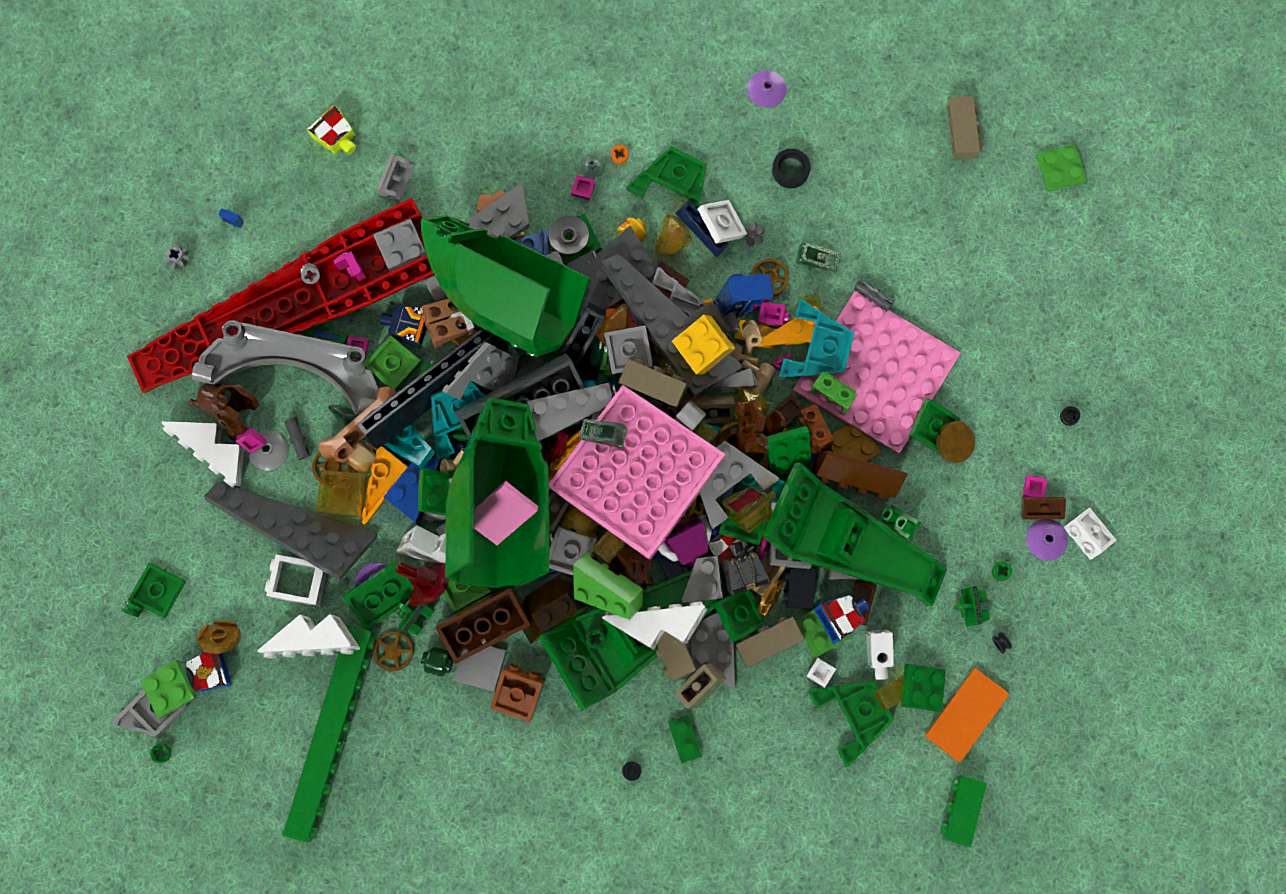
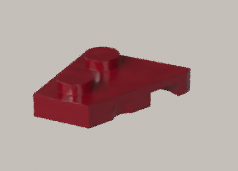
[540,432,568,465]

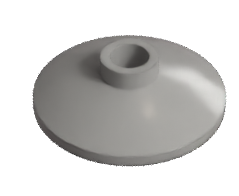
[548,215,589,255]
[248,430,289,470]

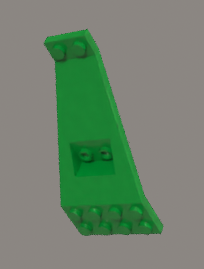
[762,463,947,606]
[539,571,731,711]

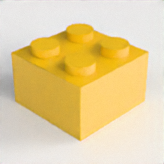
[672,315,735,375]

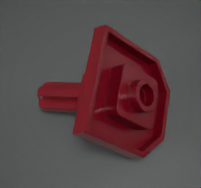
[395,561,450,607]

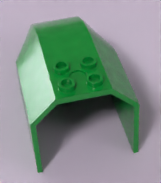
[421,215,591,357]
[445,398,550,588]

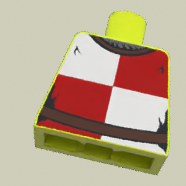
[307,105,356,155]

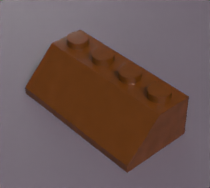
[812,451,908,500]
[435,586,531,664]

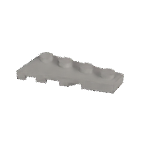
[526,383,612,442]

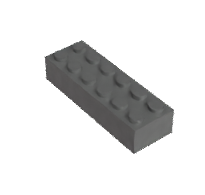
[454,353,585,438]

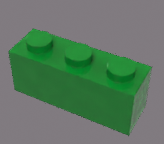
[940,775,987,847]

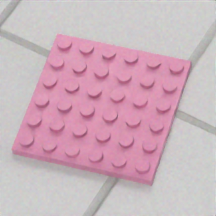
[792,291,960,455]
[549,385,726,560]

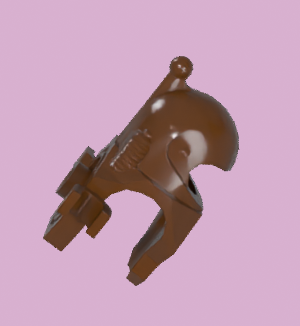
[188,383,260,442]
[733,401,785,463]
[606,536,653,590]

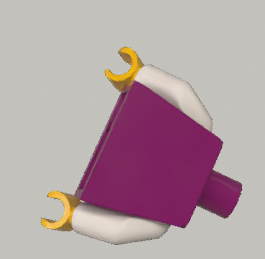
[658,502,712,569]

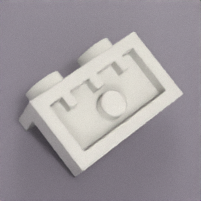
[1064,507,1116,560]

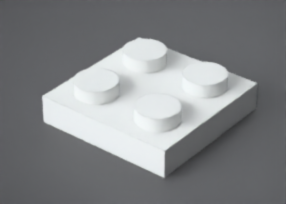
[698,200,747,244]

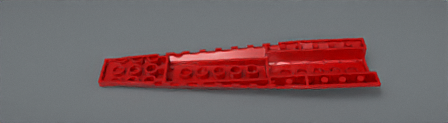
[127,198,434,393]

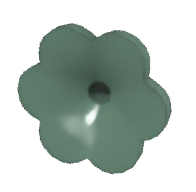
[580,155,604,179]

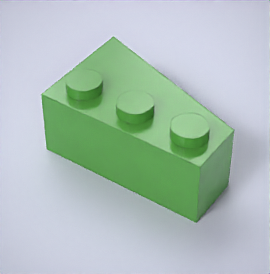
[574,551,643,620]

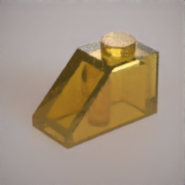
[596,304,628,347]

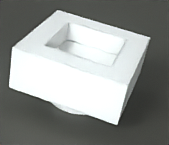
[807,658,836,688]

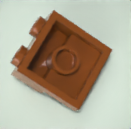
[798,403,834,452]
[490,663,545,723]

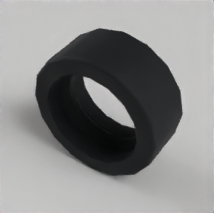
[772,148,810,188]

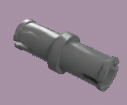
[854,279,894,312]
[284,417,311,460]

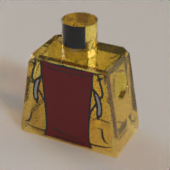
[721,486,776,533]

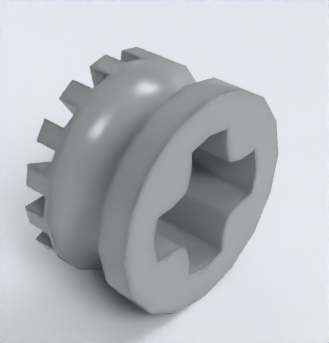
[300,263,320,284]

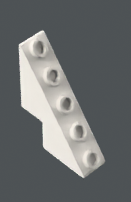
[162,421,244,488]
[396,526,446,564]
[602,602,708,650]
[258,614,360,659]

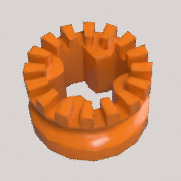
[611,145,629,165]

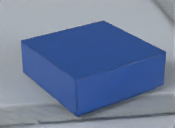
[219,208,244,228]

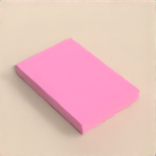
[473,481,538,545]

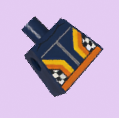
[380,305,427,349]

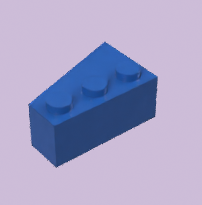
[717,274,773,318]
[384,456,441,526]

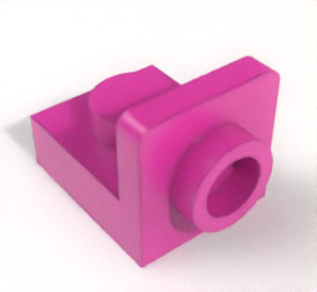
[333,251,366,282]
[758,302,790,327]

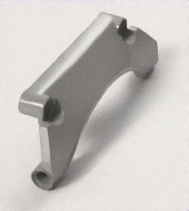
[192,321,379,415]

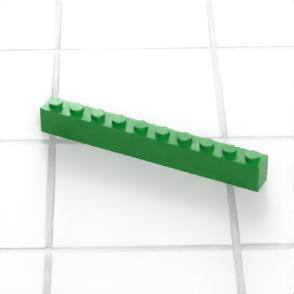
[282,625,376,843]

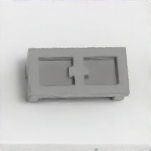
[377,154,414,202]

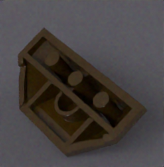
[522,575,592,644]

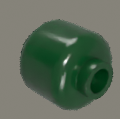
[421,646,453,677]

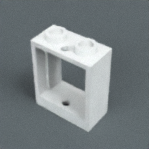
[265,555,327,607]

